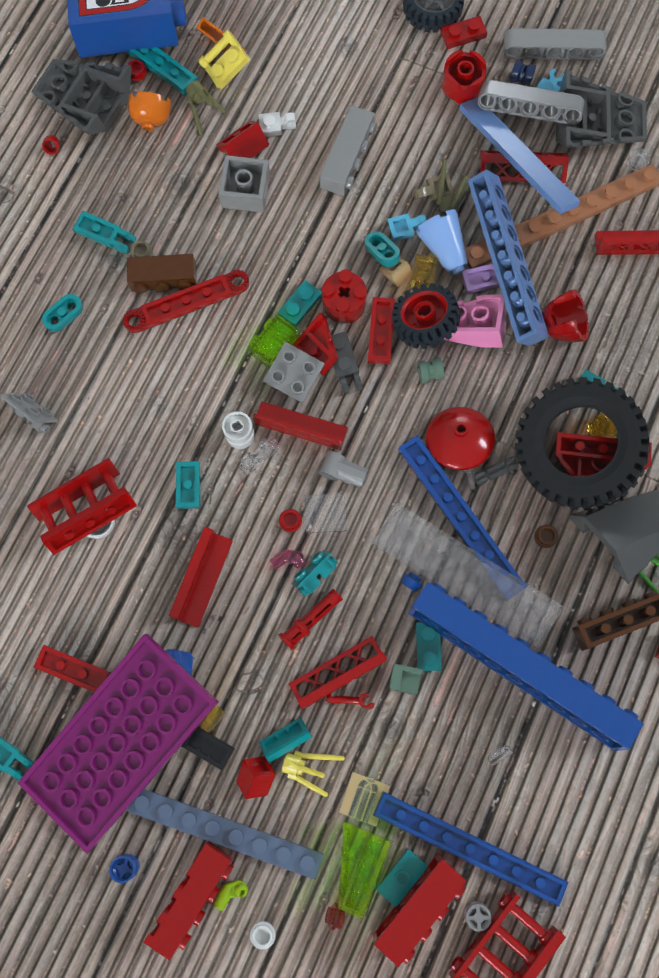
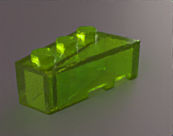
[338,821,394,919]

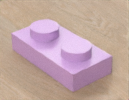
[461,264,500,294]

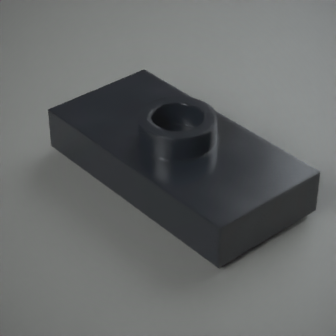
[181,726,235,771]

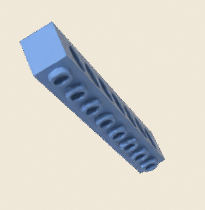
[468,169,549,346]

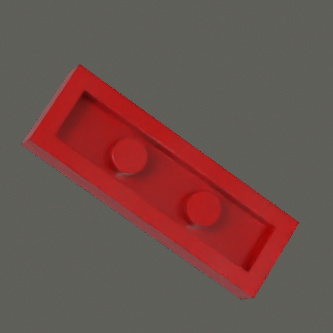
[368,297,395,364]
[33,645,111,692]

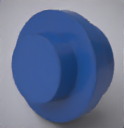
[401,571,424,592]

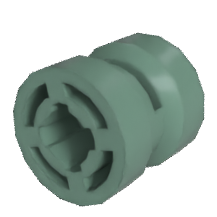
[417,357,444,383]

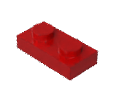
[441,16,487,49]

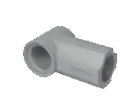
[319,451,369,488]

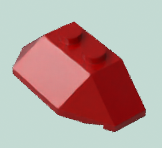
[555,432,652,477]

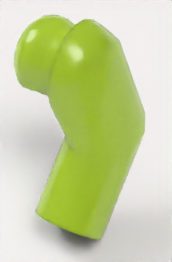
[213,880,248,911]

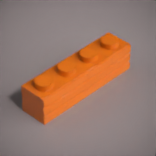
[196,17,246,51]

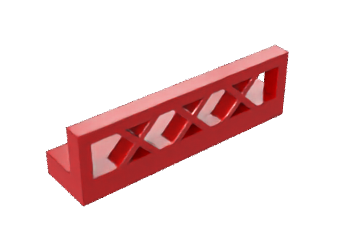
[479,150,569,183]
[595,230,659,255]
[289,636,387,710]

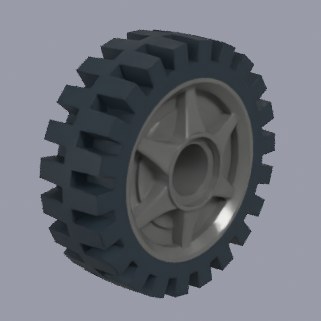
[403,0,464,33]

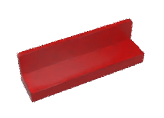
[253,401,348,450]
[169,527,233,628]

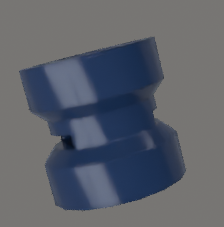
[509,60,536,87]

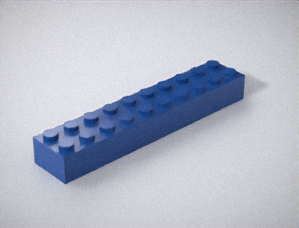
[408,582,644,751]

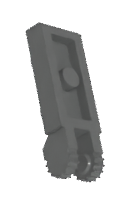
[332,331,363,395]

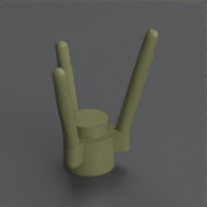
[186,80,226,136]
[436,159,472,214]

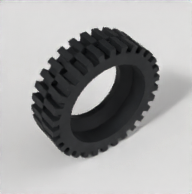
[515,377,650,510]

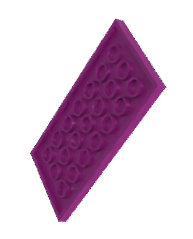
[18,634,219,854]

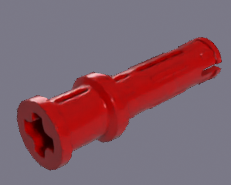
[278,589,343,651]

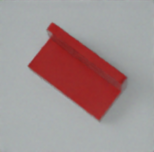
[216,121,269,158]

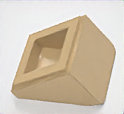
[379,258,412,287]

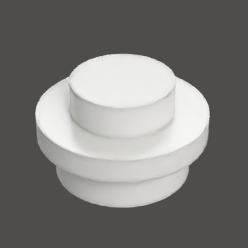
[250,921,276,950]

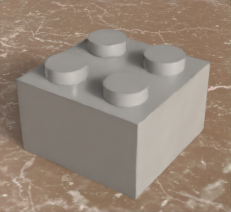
[219,155,270,212]

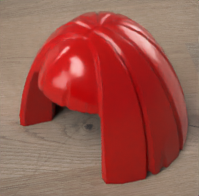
[542,289,589,342]

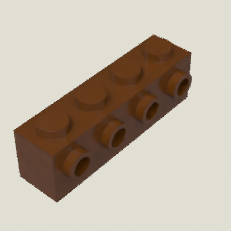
[572,590,659,651]

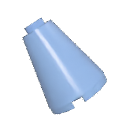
[416,209,468,275]

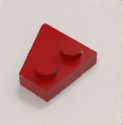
[292,313,338,375]

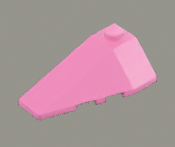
[444,295,506,348]

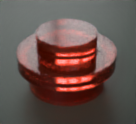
[325,902,345,930]

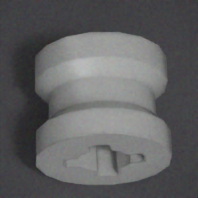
[463,901,492,932]

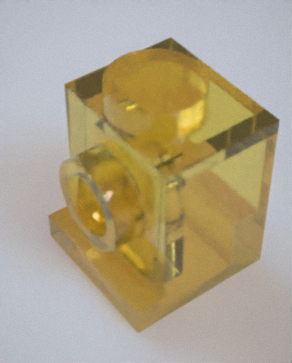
[410,254,438,289]
[587,413,618,438]

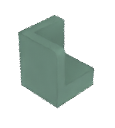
[389,664,423,695]

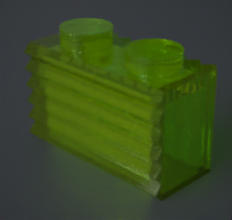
[249,314,299,369]

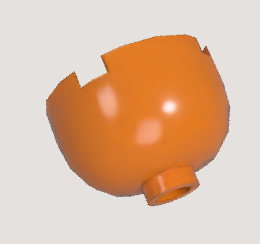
[128,92,172,131]

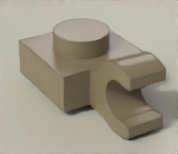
[413,172,454,201]

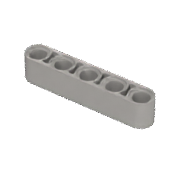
[504,28,607,60]
[477,80,585,125]

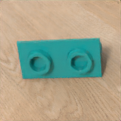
[291,550,338,597]

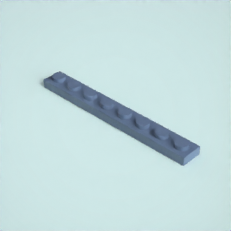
[127,789,324,880]

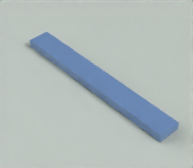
[459,97,580,214]

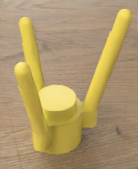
[282,751,345,797]

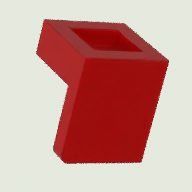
[236,756,276,799]

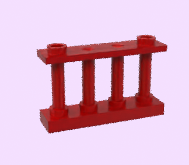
[27,458,137,555]
[449,890,566,978]

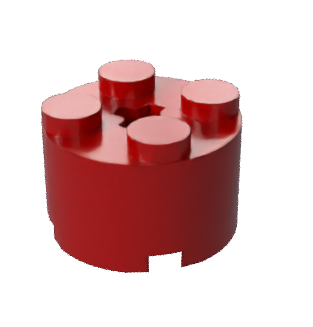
[441,50,487,105]
[322,269,367,323]

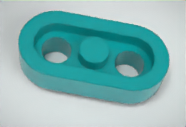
[365,232,400,267]
[42,294,83,332]

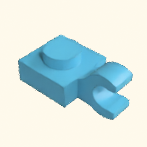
[387,213,426,242]

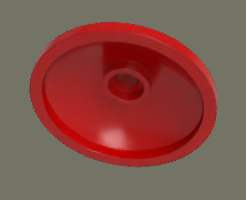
[426,407,495,470]

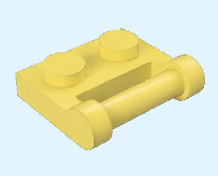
[198,29,251,90]

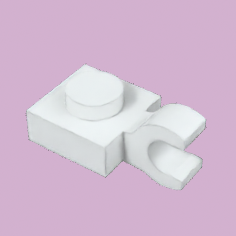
[259,112,296,137]

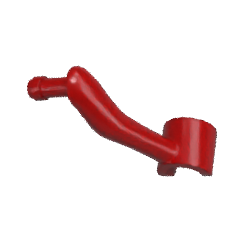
[325,693,375,710]

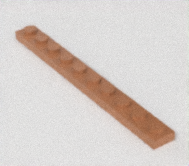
[465,163,659,269]

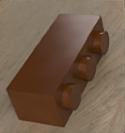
[127,254,197,293]

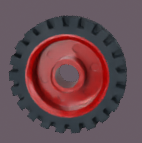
[392,283,461,349]

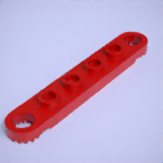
[123,269,249,333]

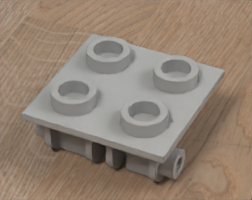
[263,342,325,403]
[0,393,58,434]

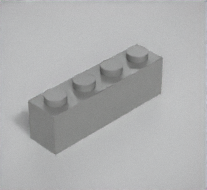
[320,105,377,196]

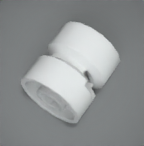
[222,411,255,449]

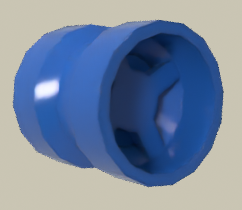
[109,853,140,883]

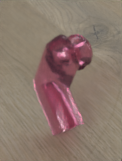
[269,549,306,570]

